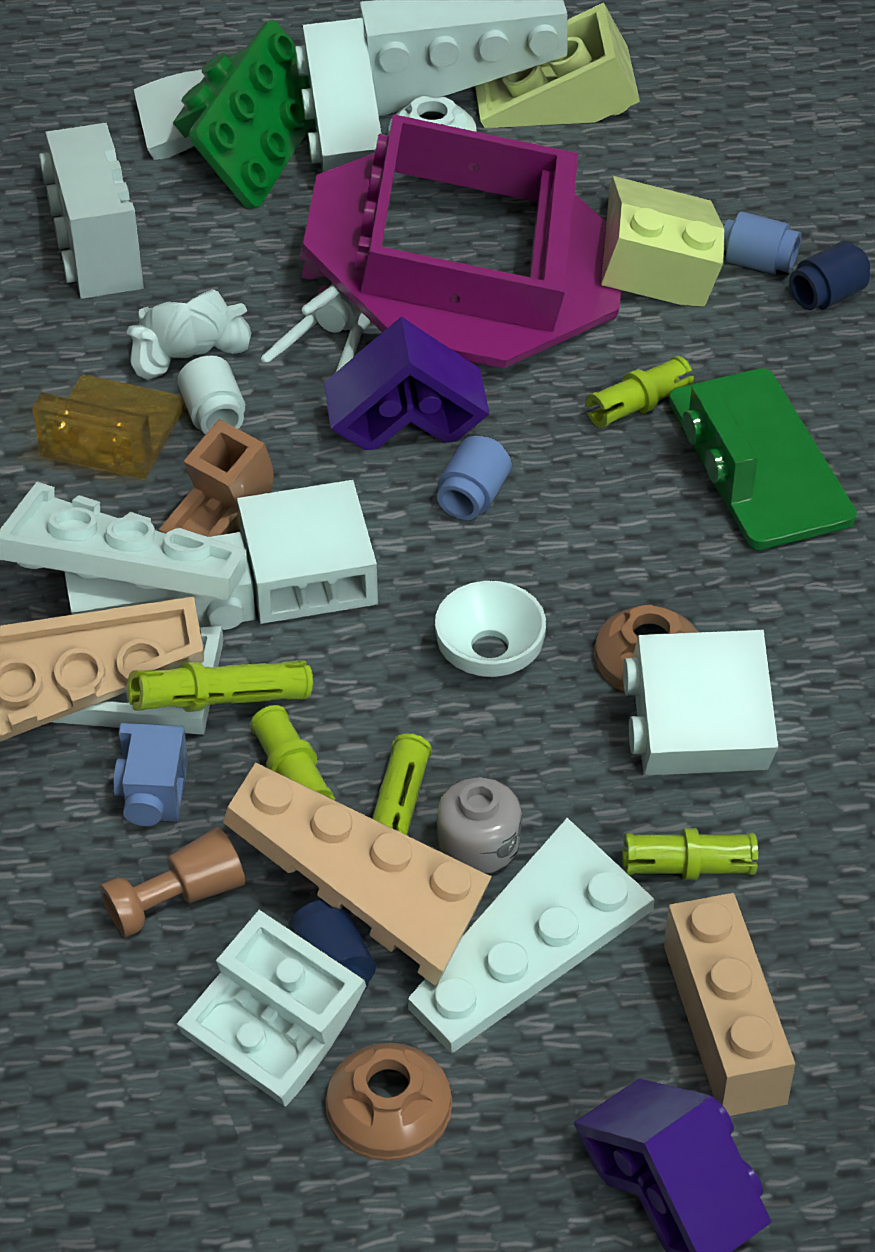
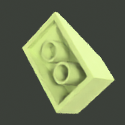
[475,2,640,128]
[601,176,724,306]

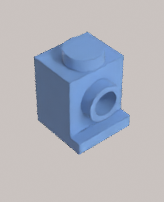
[114,723,188,826]

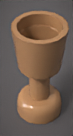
[99,826,245,939]

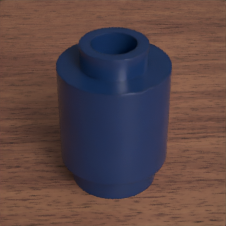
[789,241,870,310]
[289,900,376,992]

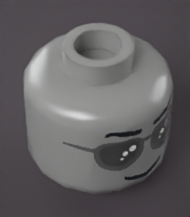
[437,777,522,873]

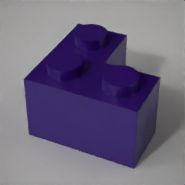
[324,316,490,450]
[574,1078,772,1252]

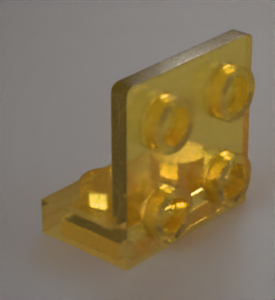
[32,375,184,480]

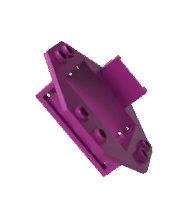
[300,114,621,368]

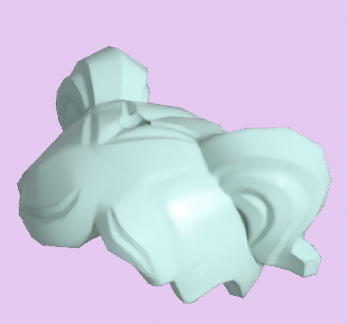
[127,289,252,380]

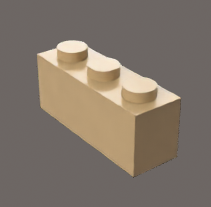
[664,893,795,1116]

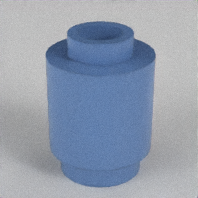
[724,211,801,275]
[437,436,512,520]

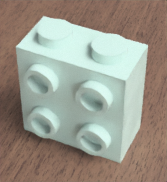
[237,480,378,624]
[623,630,778,776]

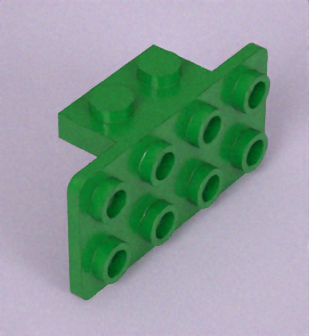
[173,20,315,209]
[669,368,857,550]

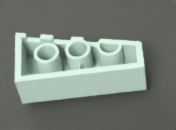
[360,0,567,116]
[39,123,144,299]

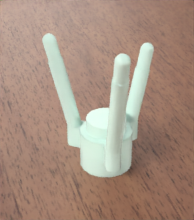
[261,283,370,372]

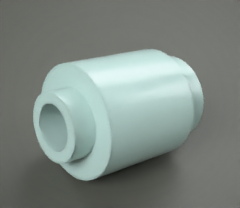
[177,356,245,435]

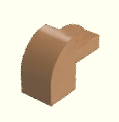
[159,419,274,537]

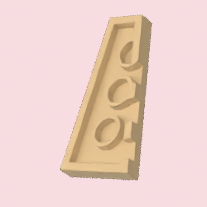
[0,596,204,742]
[223,762,491,987]

